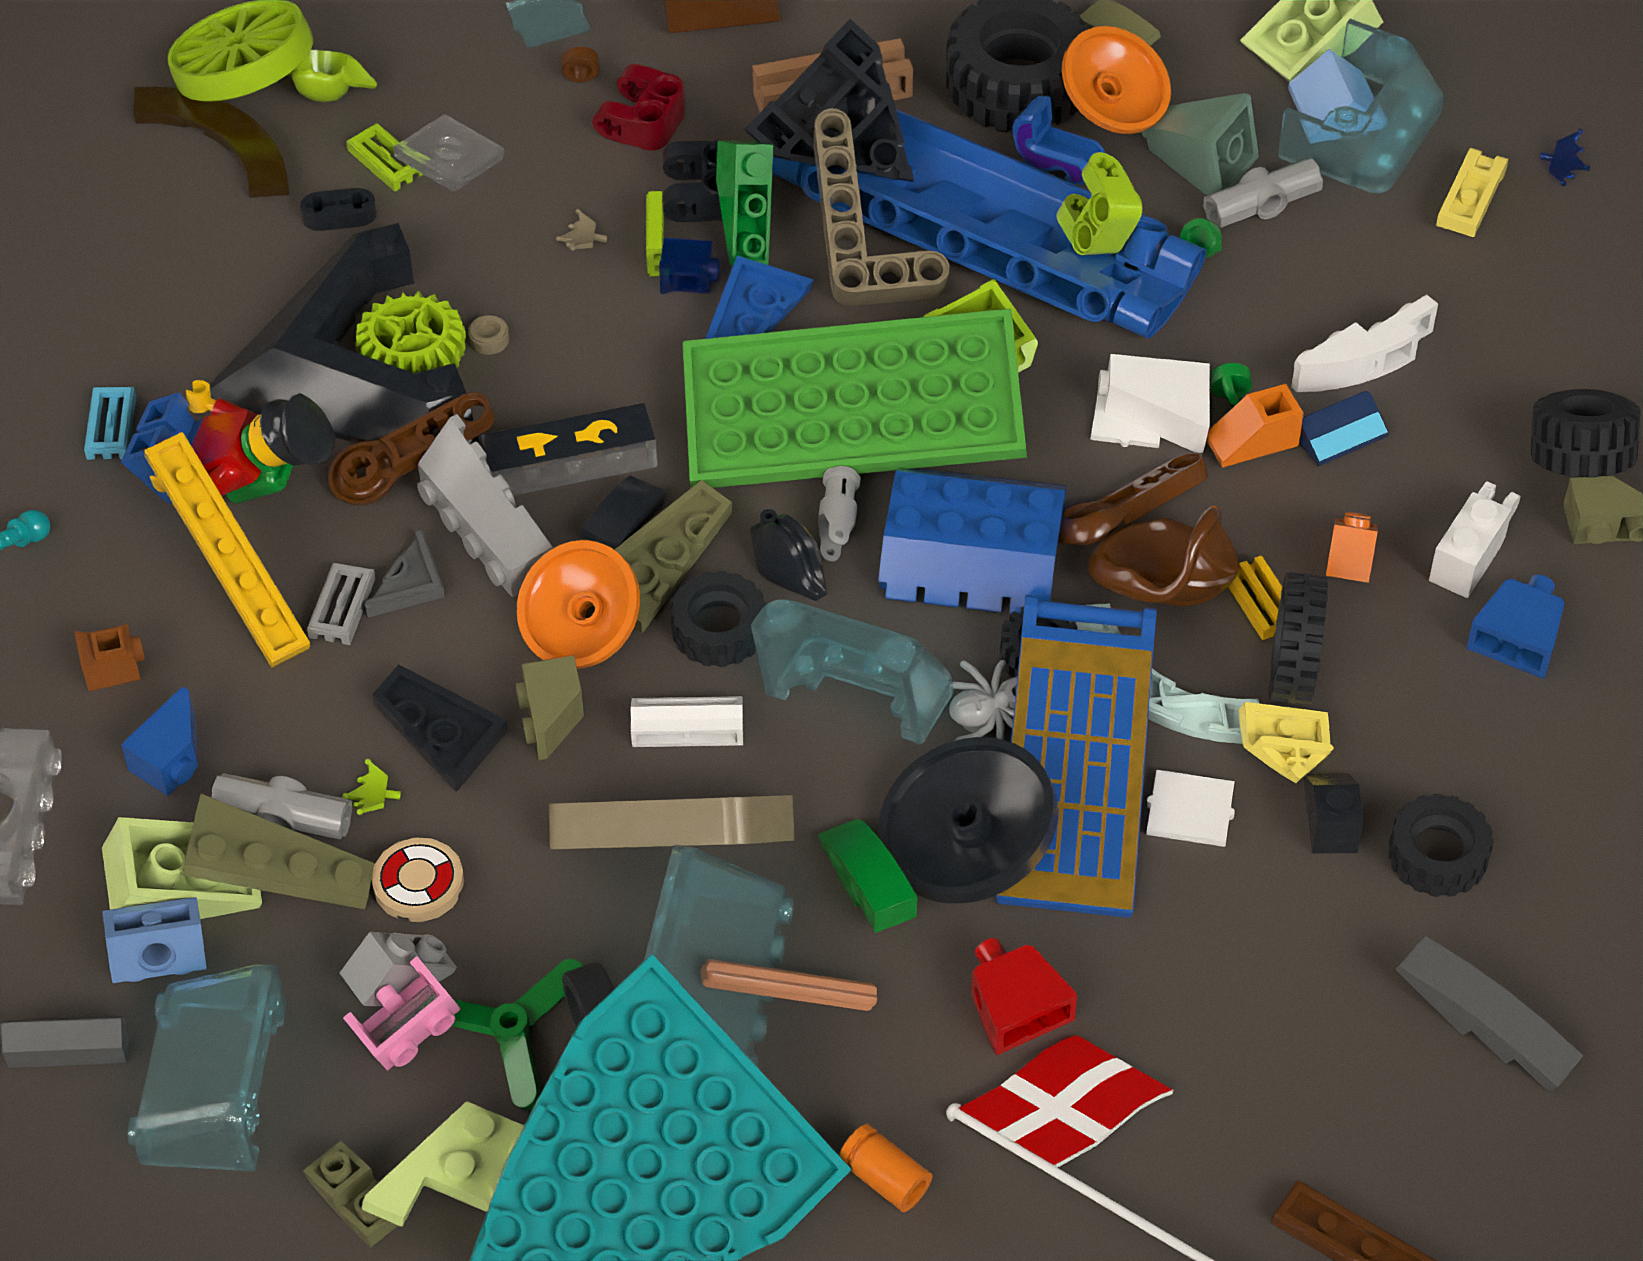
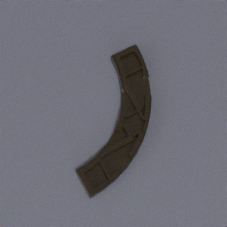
[134,87,289,198]

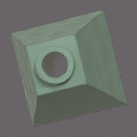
[1142,93,1259,195]

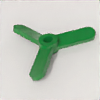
[422,959,583,1110]

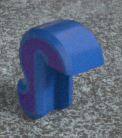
[1012,96,1105,185]

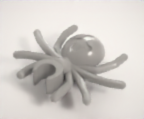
[936,660,1017,740]

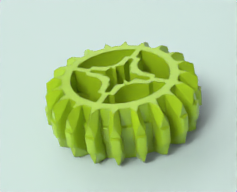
[355,291,466,374]

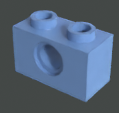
[102,897,207,983]

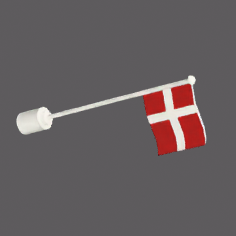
[946,1035,1214,1261]

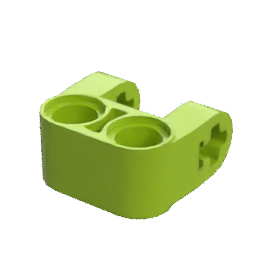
[1056,152,1142,255]

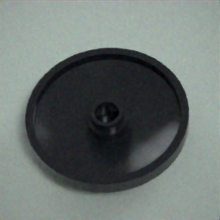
[878,737,1058,904]

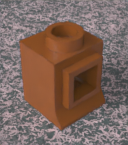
[74,624,145,691]

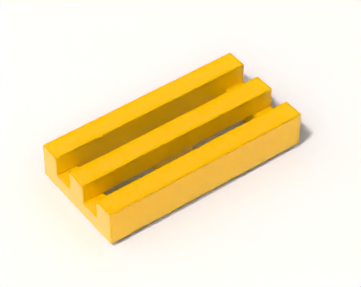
[1228,555,1282,640]

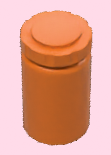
[839,1124,932,1212]

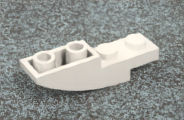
[1291,295,1438,392]

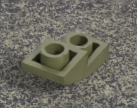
[1080,0,1161,46]
[303,1141,408,1248]

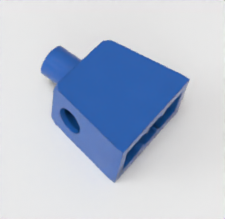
[1466,574,1565,679]

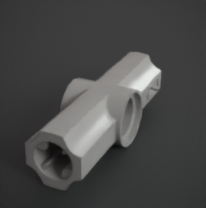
[1203,158,1323,228]
[211,773,353,840]

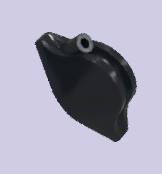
[750,509,827,601]

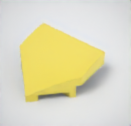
[1238,702,1334,783]

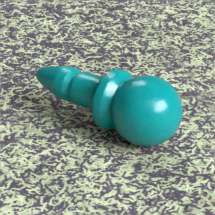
[0,509,50,551]

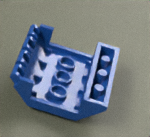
[878,468,1067,615]

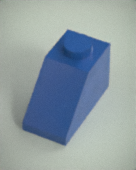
[121,686,198,796]

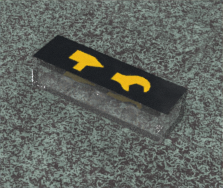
[480,403,657,496]

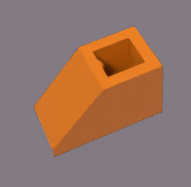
[1206,384,1304,468]
[1326,512,1378,583]

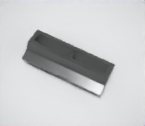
[1,1015,129,1068]

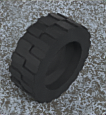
[670,571,767,667]
[1388,794,1494,897]

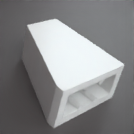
[1098,354,1210,453]

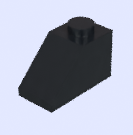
[1303,774,1364,854]

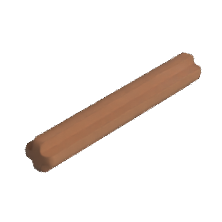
[700,959,878,1011]

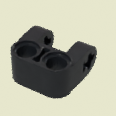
[662,140,723,222]

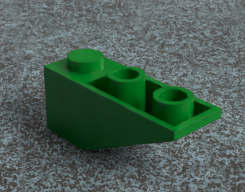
[716,140,773,265]

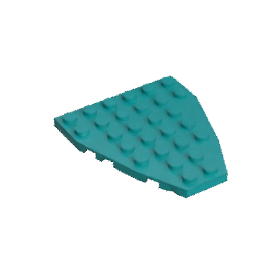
[469,954,852,1261]

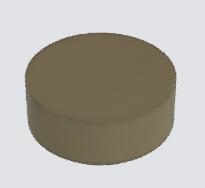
[468,315,509,355]

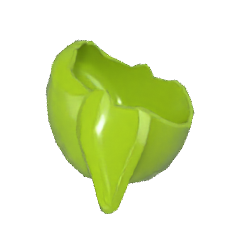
[287,50,377,102]

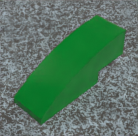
[818,818,917,933]

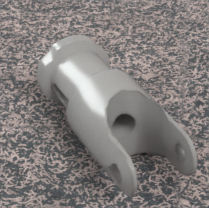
[818,466,860,562]

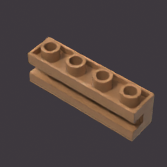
[752,38,913,112]

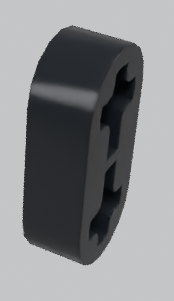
[300,188,377,231]

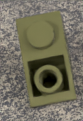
[1563,475,1643,544]
[516,655,584,760]

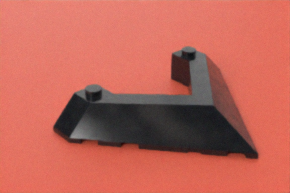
[210,223,481,446]

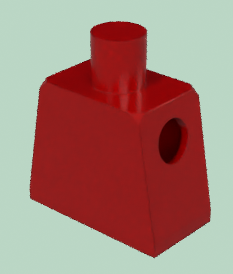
[971,938,1077,1056]

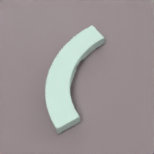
[1070,603,1259,744]

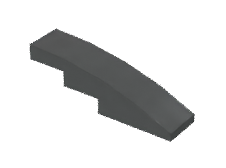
[1395,936,1583,1092]

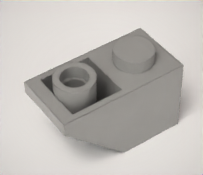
[340,932,457,1006]

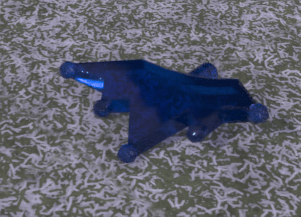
[1540,129,1590,187]

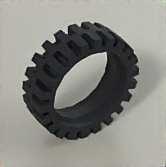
[1269,572,1328,706]

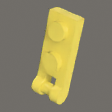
[1436,148,1508,237]

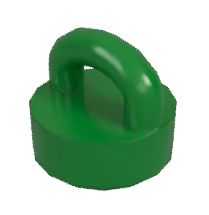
[1180,218,1222,259]
[1210,363,1252,407]

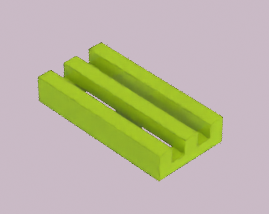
[346,123,426,192]
[646,191,664,277]

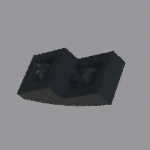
[582,475,666,550]

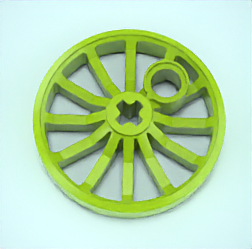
[168,0,313,101]

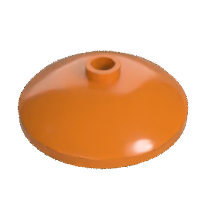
[1062,26,1171,134]
[517,540,640,669]

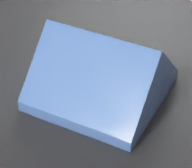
[1288,49,1386,141]

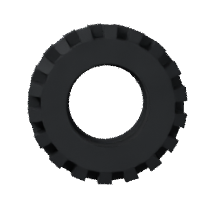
[1531,389,1641,478]

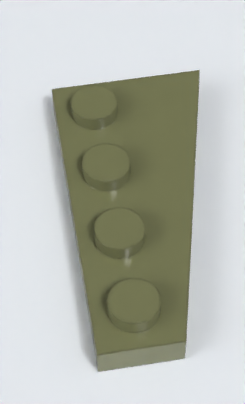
[614,480,732,633]
[182,793,374,910]

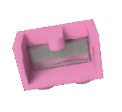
[343,957,461,1071]

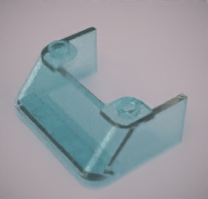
[1278,18,1444,193]

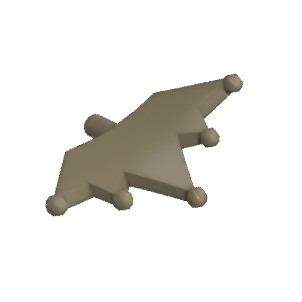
[556,209,607,251]

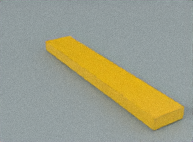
[144,432,310,668]

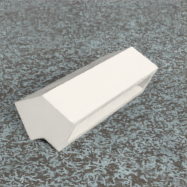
[631,696,743,747]

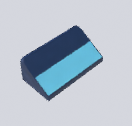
[1299,390,1389,467]

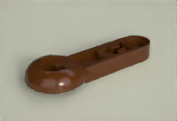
[328,392,495,506]
[1058,452,1208,546]

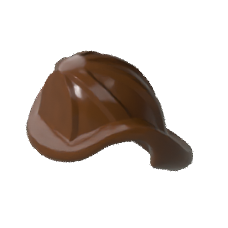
[1088,505,1239,606]

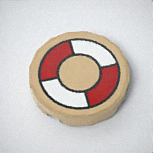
[371,838,464,922]

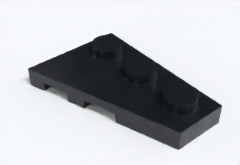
[372,664,508,792]

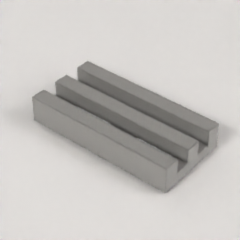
[307,563,375,645]

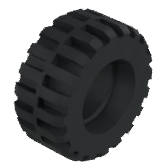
[945,0,1089,133]

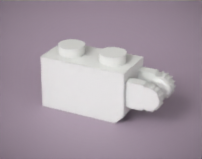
[1429,481,1521,598]

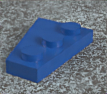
[705,256,814,339]

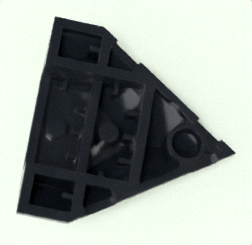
[745,19,914,182]

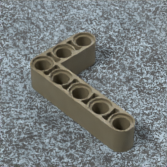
[813,108,950,306]
[549,795,795,849]

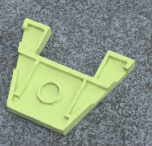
[362,1101,524,1227]

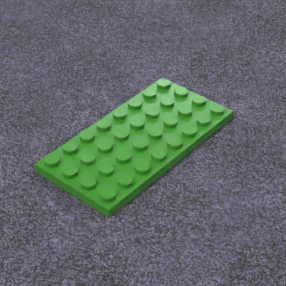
[683,309,1027,488]

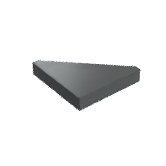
[365,530,445,618]

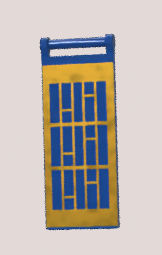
[995,595,1157,918]

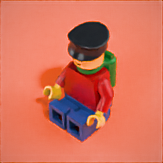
[121,380,335,505]

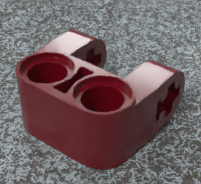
[592,64,685,151]

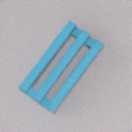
[84,387,136,460]

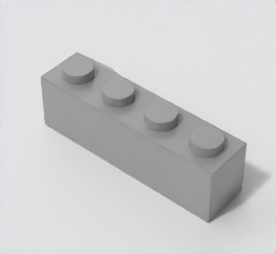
[417,414,553,598]

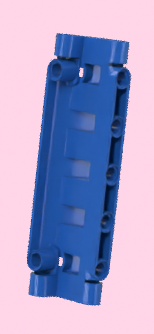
[772,109,1206,339]

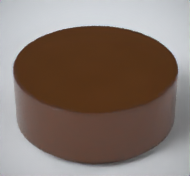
[561,46,600,82]

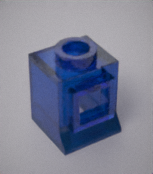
[659,238,720,295]

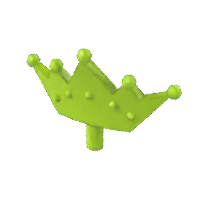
[342,758,401,815]

